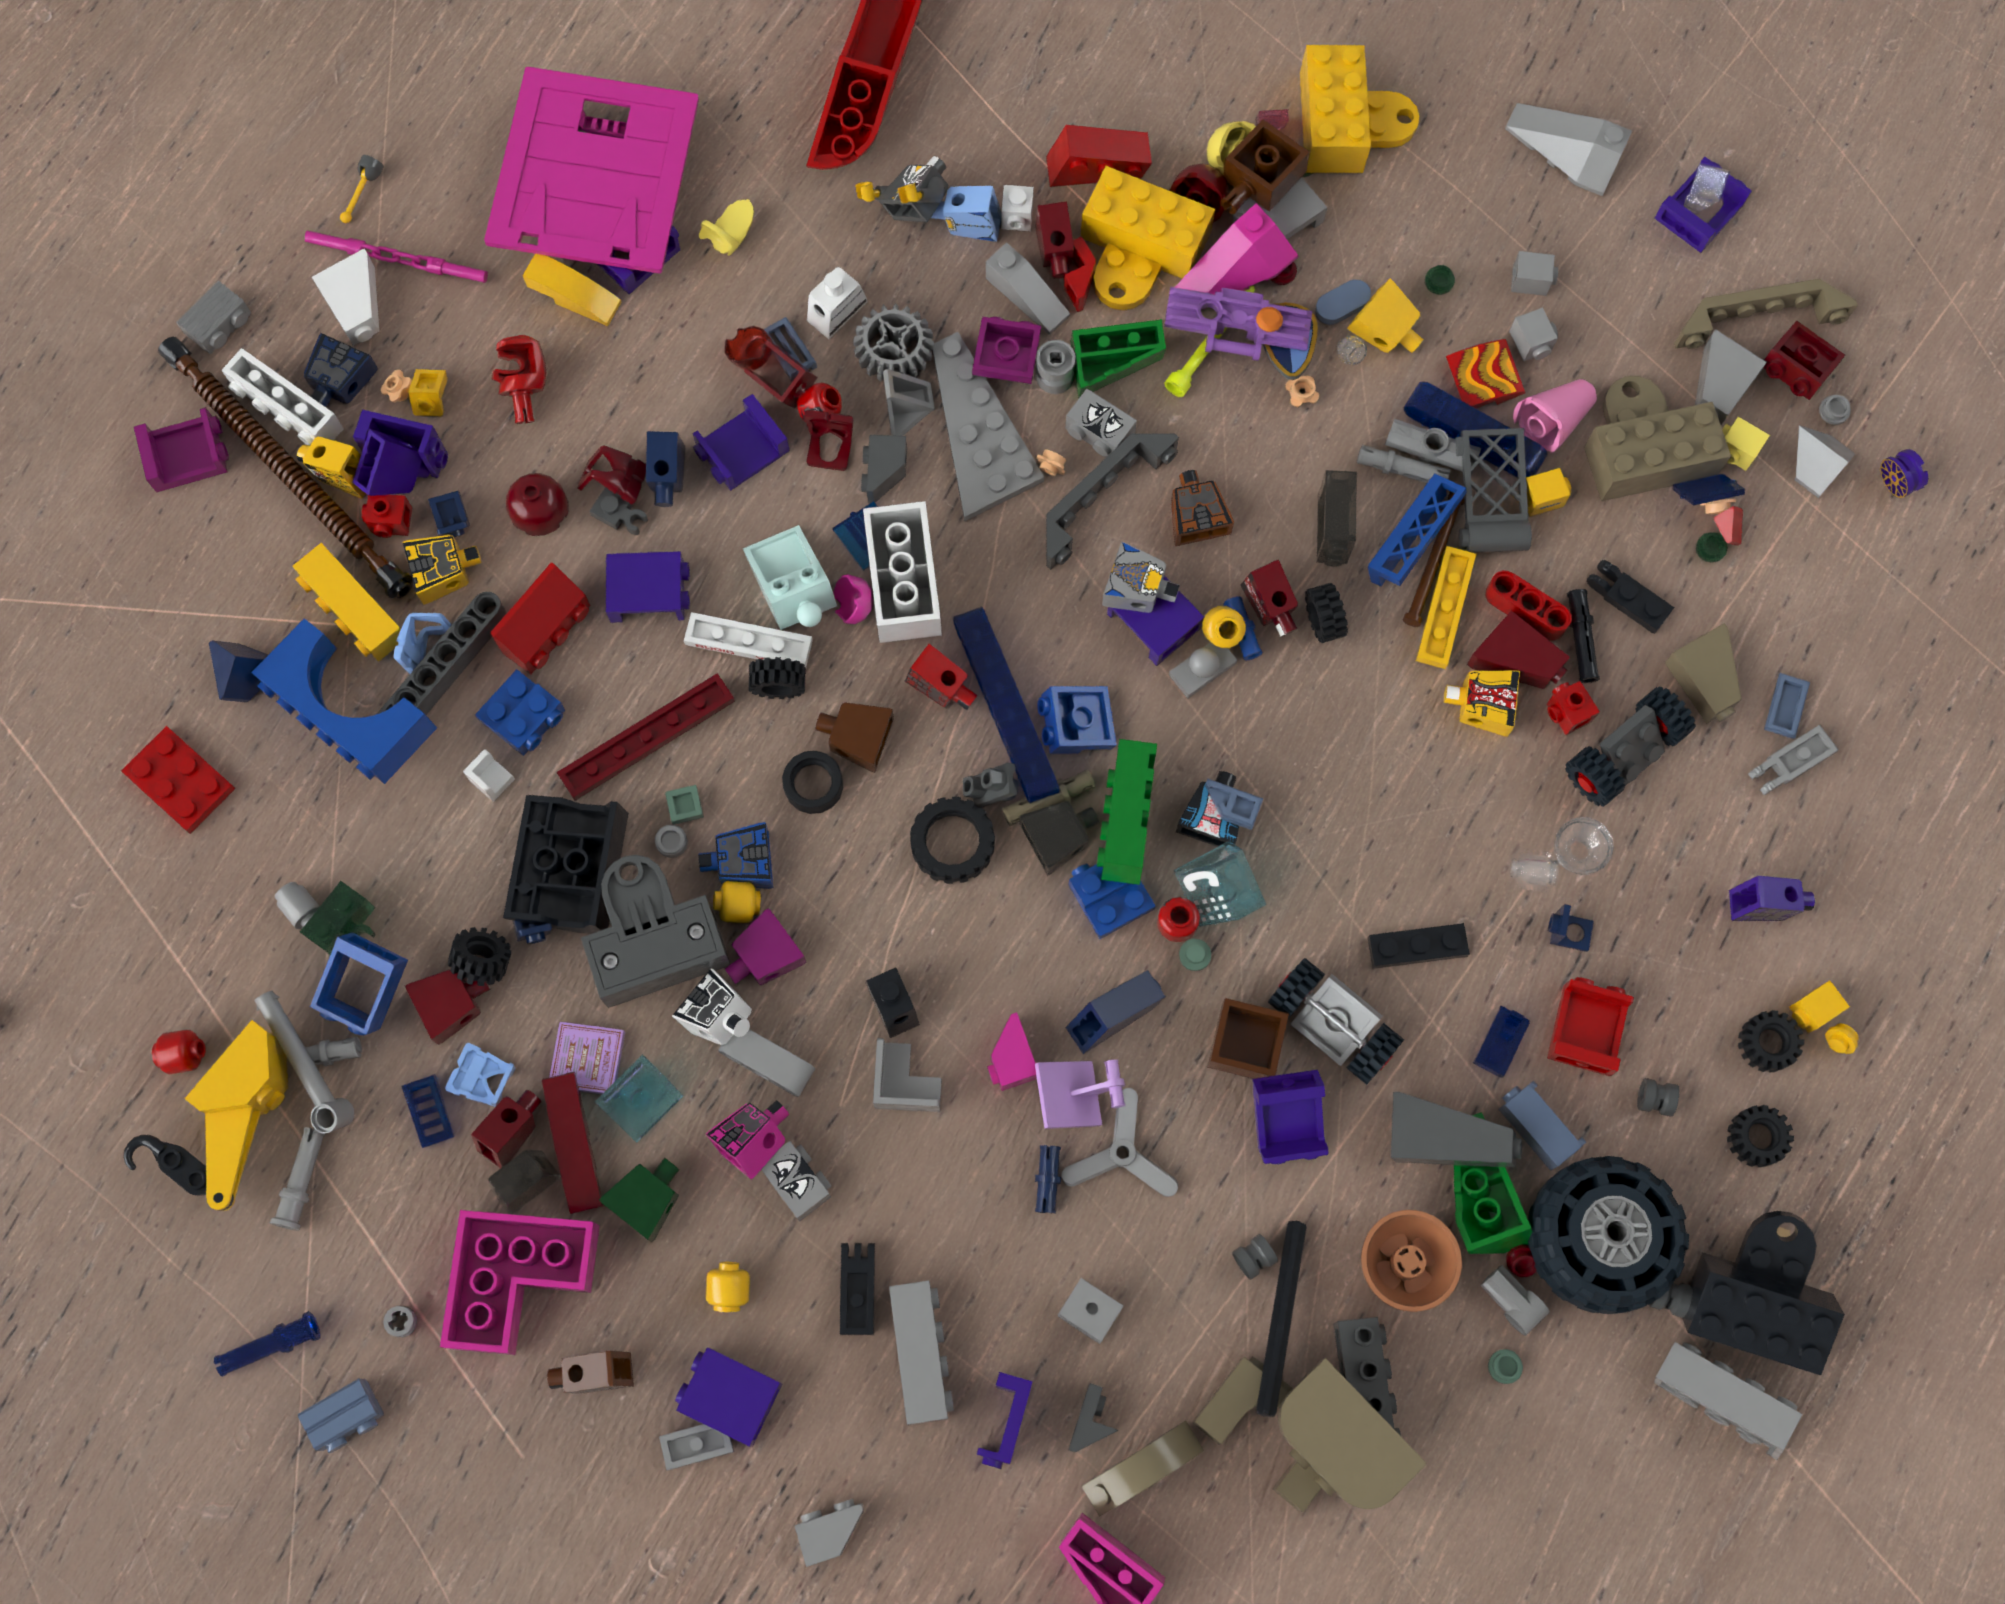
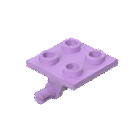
[1035,1060,1125,1129]

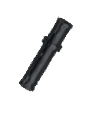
[1567,589,1600,683]

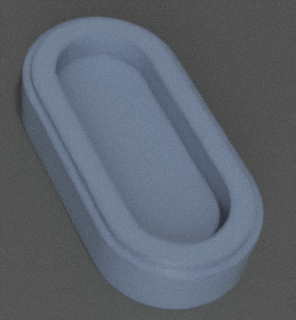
[1315,280,1371,325]

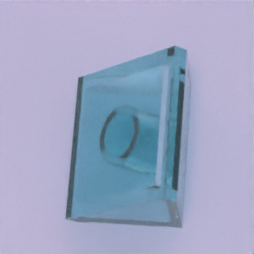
[595,1054,683,1143]

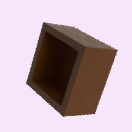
[1207,998,1289,1079]

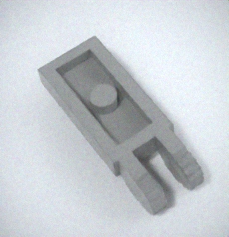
[1748,725,1839,795]

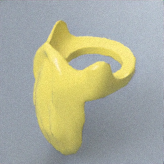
[699,199,754,256]

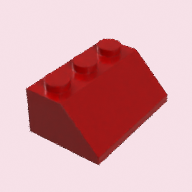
[490,562,591,675]

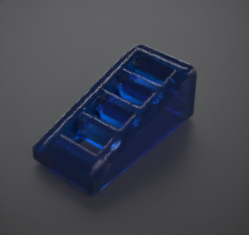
[401,1074,455,1148]

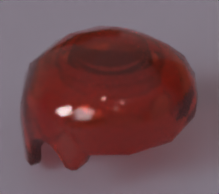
[724,326,773,371]

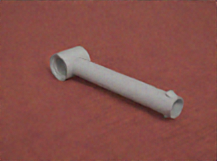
[255,991,354,1133]

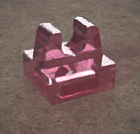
[1255,109,1289,131]

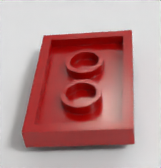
[121,726,236,834]

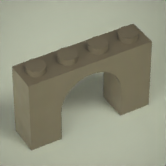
[1192,1356,1321,1512]

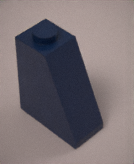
[1065,970,1166,1054]

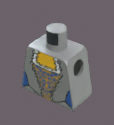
[1102,542,1180,613]

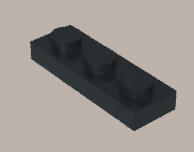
[1367,923,1470,969]

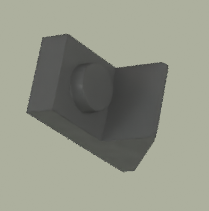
[1068,1383,1118,1453]

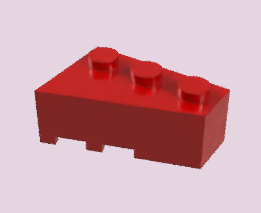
[1046,125,1152,187]

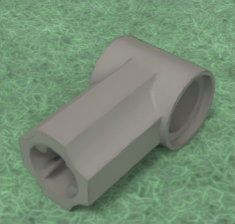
[1480,1265,1550,1336]

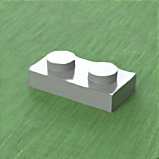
[659,1424,735,1471]

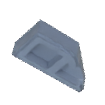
[1205,778,1263,830]

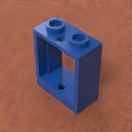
[310,932,408,1035]

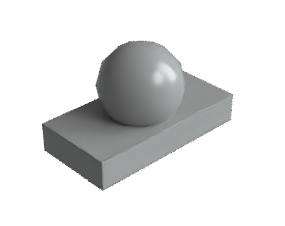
[1169,642,1237,699]

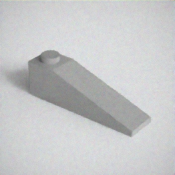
[1505,103,1632,196]

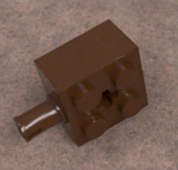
[1221,119,1310,214]

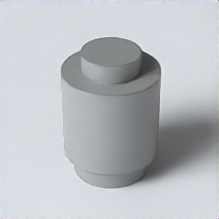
[275,882,322,930]

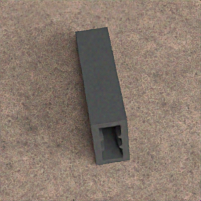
[1391,1092,1522,1168]

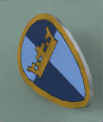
[1263,302,1318,380]

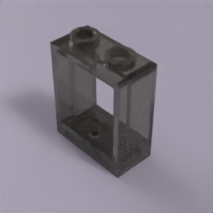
[1316,470,1357,567]

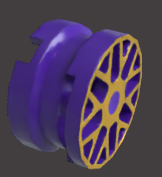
[1880,449,1929,498]

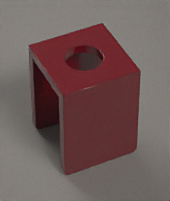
[744,340,818,409]

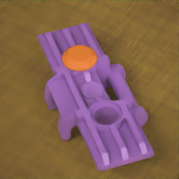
[1164,287,1312,361]

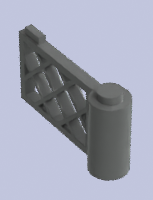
[1455,428,1532,553]

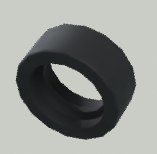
[782,751,843,814]

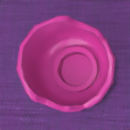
[833,574,874,625]

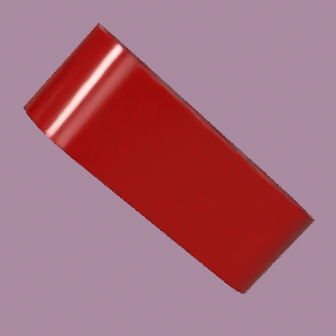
[1485,570,1572,641]

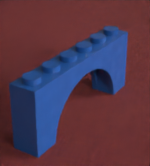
[251,618,437,784]

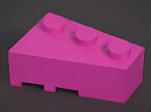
[1059,1513,1165,1604]

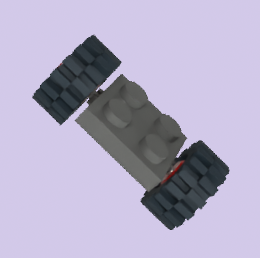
[1565,686,1696,807]

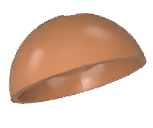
[1361,1210,1462,1312]

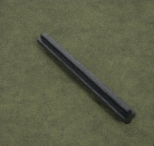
[1256,1221,1307,1417]

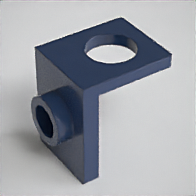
[1548,904,1594,952]

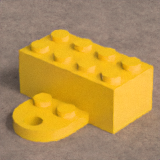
[1300,45,1420,173]
[1081,166,1215,310]

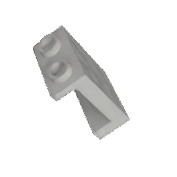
[1233,177,1327,239]

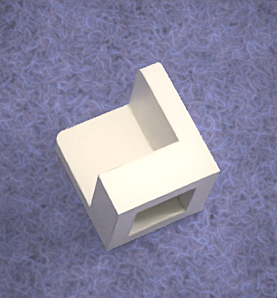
[463,749,515,802]

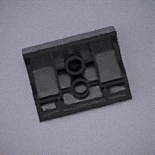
[503,795,629,934]

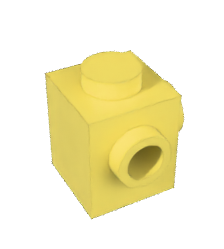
[1722,417,1770,471]

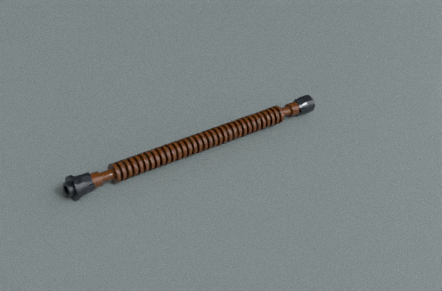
[158,336,412,598]

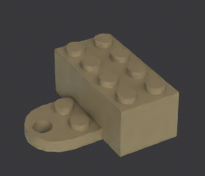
[1584,376,1731,501]

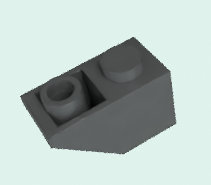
[861,435,907,503]

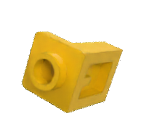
[408,369,448,417]

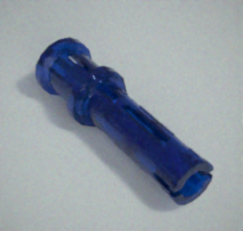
[214,1311,321,1377]

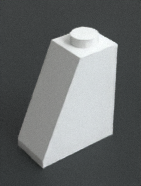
[312,248,379,346]

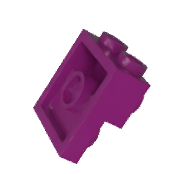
[972,316,1041,384]

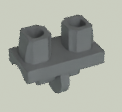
[962,763,1019,808]

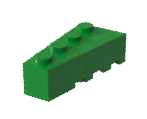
[1097,739,1157,885]

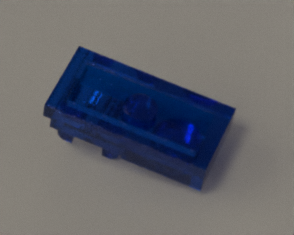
[1473,1006,1530,1078]

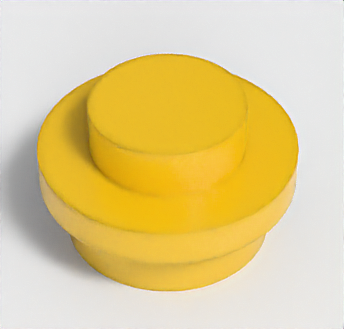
[1825,1023,1859,1054]

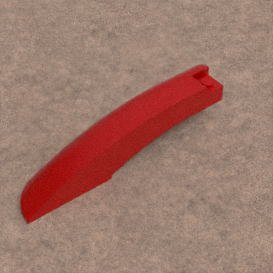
[806,0,923,170]

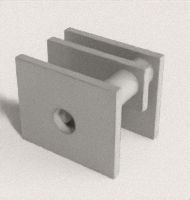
[1058,1278,1123,1344]

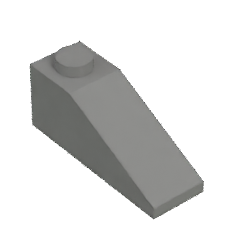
[986,242,1070,335]

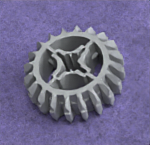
[853,303,934,382]

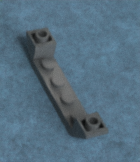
[1046,433,1179,570]

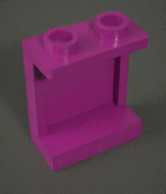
[134,407,229,492]

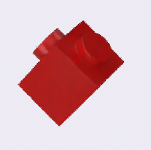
[362,495,412,538]
[1547,681,1600,735]

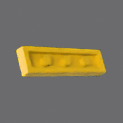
[1415,546,1476,669]

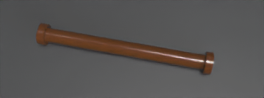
[1403,491,1464,627]

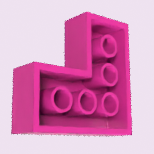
[440,1210,600,1355]

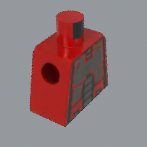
[904,644,978,710]

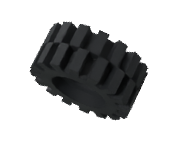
[1305,583,1348,643]
[749,657,806,699]
[448,927,512,986]
[1738,1010,1804,1073]
[1727,1105,1794,1168]

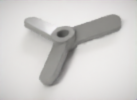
[1061,1088,1178,1197]

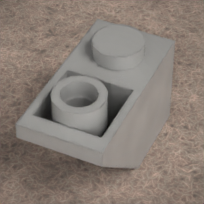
[794,1499,864,1567]

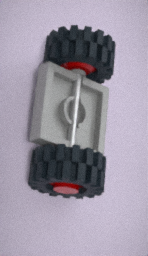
[1268,958,1404,1085]

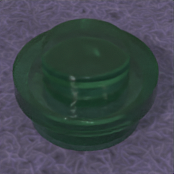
[1425,265,1455,295]
[1696,532,1728,563]

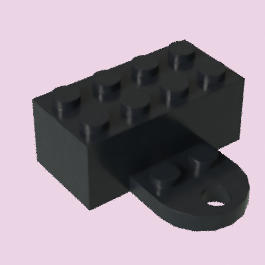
[1682,1211,1845,1376]

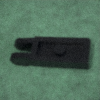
[1586,560,1675,634]

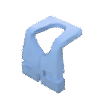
[393,613,452,674]
[445,1043,516,1107]

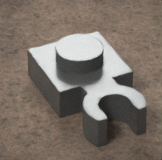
[589,487,648,535]

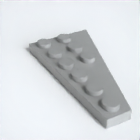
[932,332,1044,522]

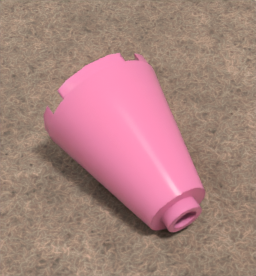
[1513,379,1597,453]

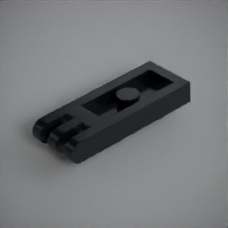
[840,1243,875,1335]

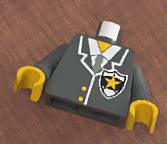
[855,156,948,222]

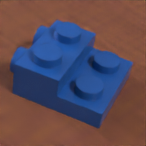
[475,669,565,756]
[1037,686,1117,754]
[1068,863,1156,939]

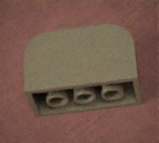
[1278,1358,1427,1509]

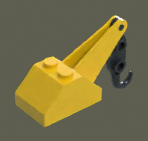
[123,1020,288,1211]

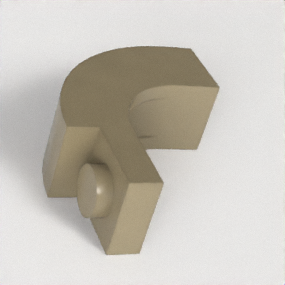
[1082,1421,1204,1517]

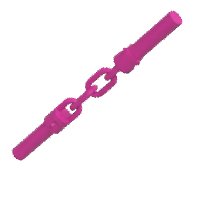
[305,230,488,283]

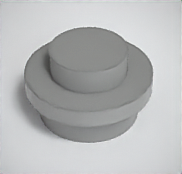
[1819,395,1851,425]

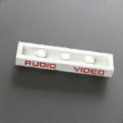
[684,612,813,667]

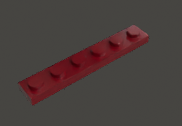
[556,673,735,801]

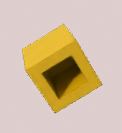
[1526,468,1571,517]
[1789,980,1850,1034]

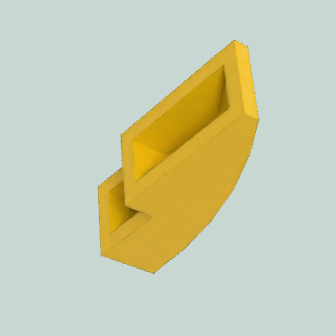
[522,254,622,326]

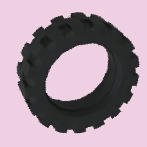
[910,797,995,884]

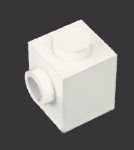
[1001,185,1034,231]

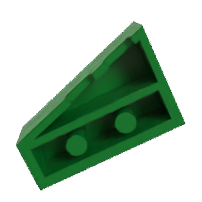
[1070,319,1166,399]

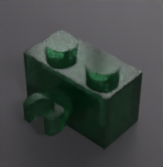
[300,881,376,955]

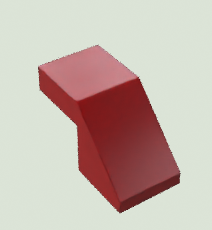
[1064,236,1096,312]

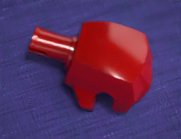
[491,335,547,424]

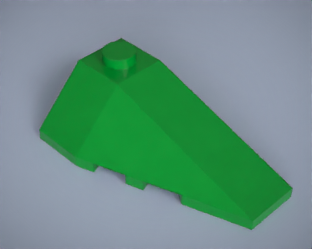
[1454,1112,1532,1254]

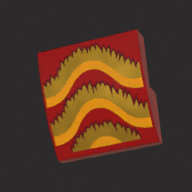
[1446,339,1526,413]

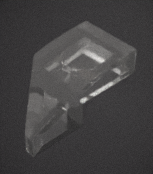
[1684,163,1730,214]

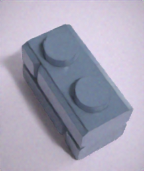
[298,1378,384,1453]

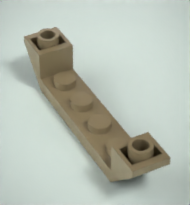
[1674,279,1858,349]

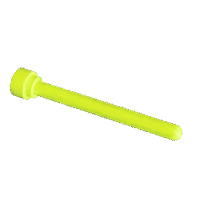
[1164,285,1255,397]

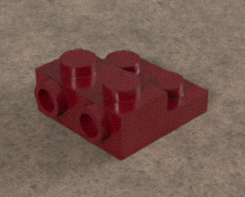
[1763,320,1846,400]

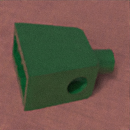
[599,1157,680,1243]

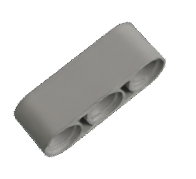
[718,1029,816,1097]

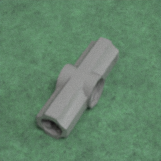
[1385,419,1481,474]

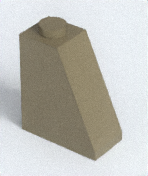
[1665,623,1742,724]

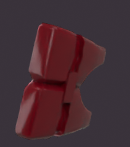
[804,410,854,471]
[577,445,646,504]

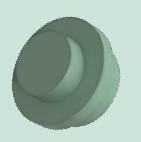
[1179,939,1211,971]
[1488,1349,1523,1384]

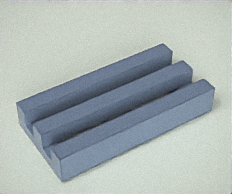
[760,317,817,382]

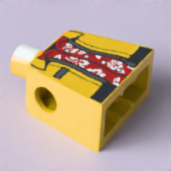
[1444,671,1520,737]

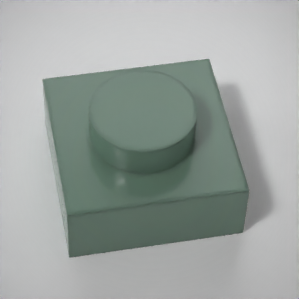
[665,785,704,825]

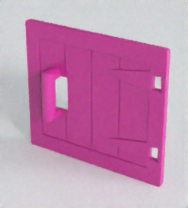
[484,67,699,274]

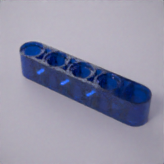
[1403,382,1548,478]

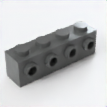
[1333,1317,1401,1436]

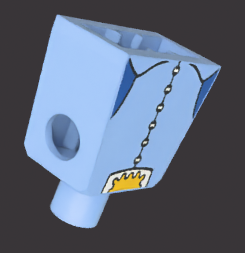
[931,186,1002,242]

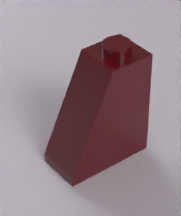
[1467,610,1570,689]

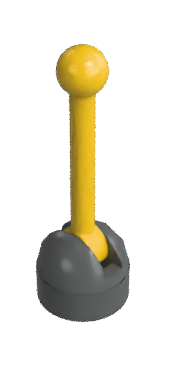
[340,155,384,223]

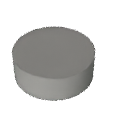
[655,824,688,858]

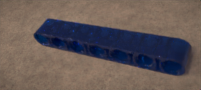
[953,606,1060,804]

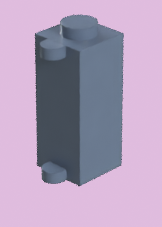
[1498,1081,1586,1171]

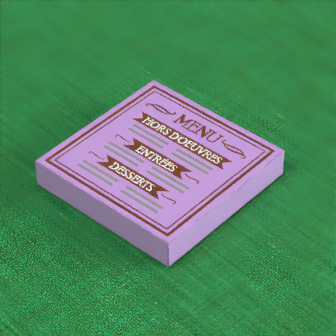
[550,1022,625,1096]

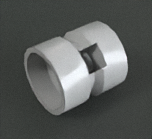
[1036,340,1076,394]

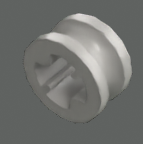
[383,1306,417,1338]

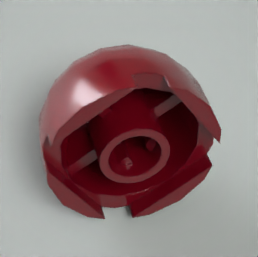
[1169,163,1229,223]
[506,473,569,536]

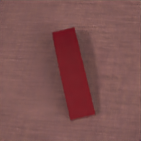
[542,1071,603,1214]

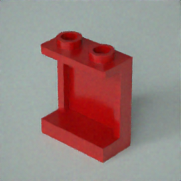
[1547,977,1634,1076]

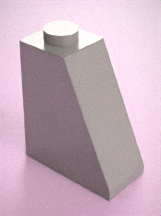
[1695,330,1767,425]

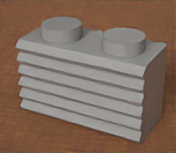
[176,281,251,354]

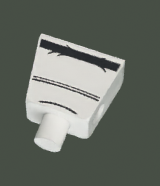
[807,267,867,339]

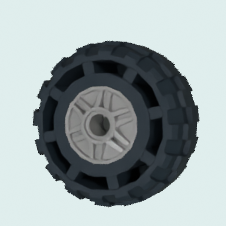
[1528,1156,1689,1314]

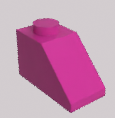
[987,1012,1037,1091]

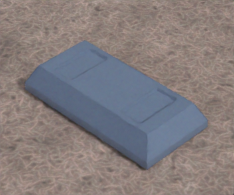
[1764,673,1810,739]

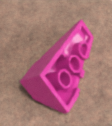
[1175,203,1299,310]

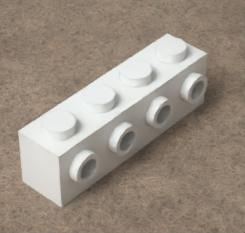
[222,348,344,446]

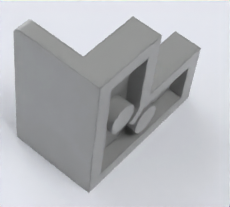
[873,1038,942,1112]

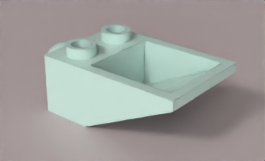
[743,525,837,630]

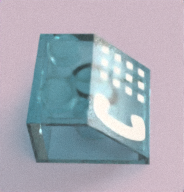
[1174,841,1266,927]

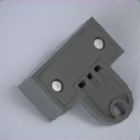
[581,855,731,1008]

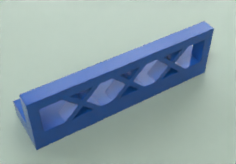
[1368,473,1467,587]

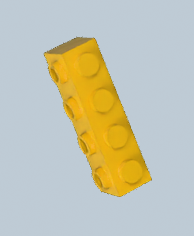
[292,543,401,662]

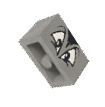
[1065,389,1137,457]
[761,1141,832,1221]

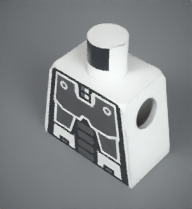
[672,968,752,1045]

